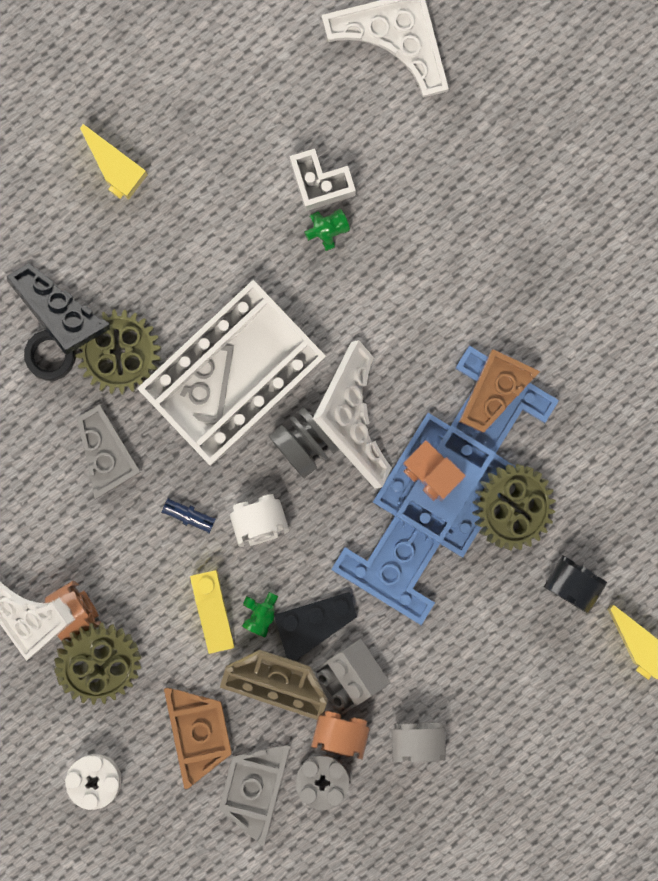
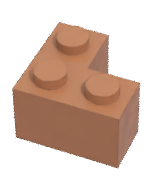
[403,440,466,501]

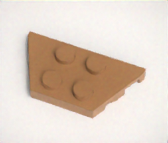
[164,688,232,790]

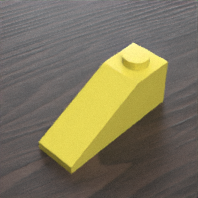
[80,124,147,200]
[190,570,235,654]
[608,605,658,680]

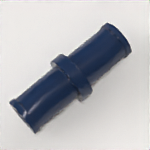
[161,498,216,534]

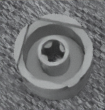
[392,722,446,762]
[296,754,349,810]

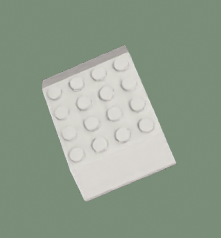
[137,280,326,466]

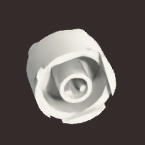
[229,494,289,547]
[65,754,121,810]

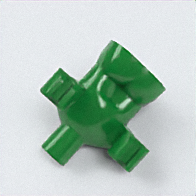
[304,208,350,251]
[242,592,278,638]

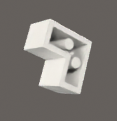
[290,149,356,211]

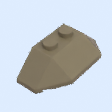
[220,650,328,720]

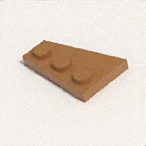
[459,349,540,433]

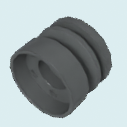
[269,408,338,479]

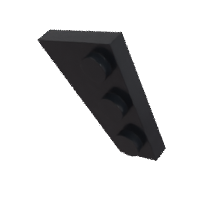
[274,592,357,661]

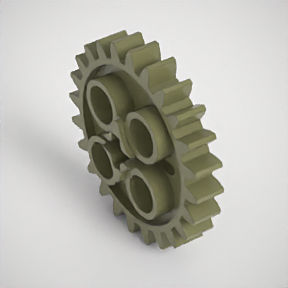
[76,309,162,395]
[472,464,556,550]
[54,622,141,705]

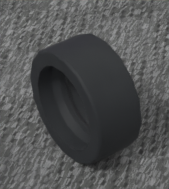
[24,330,75,381]

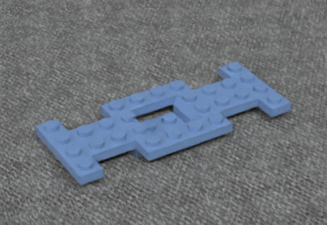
[331,346,559,625]

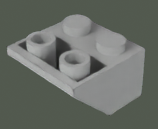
[313,639,390,715]

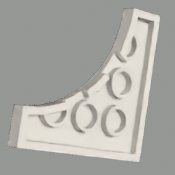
[322,0,449,98]
[313,340,392,489]
[0,582,75,661]

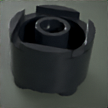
[544,555,607,614]

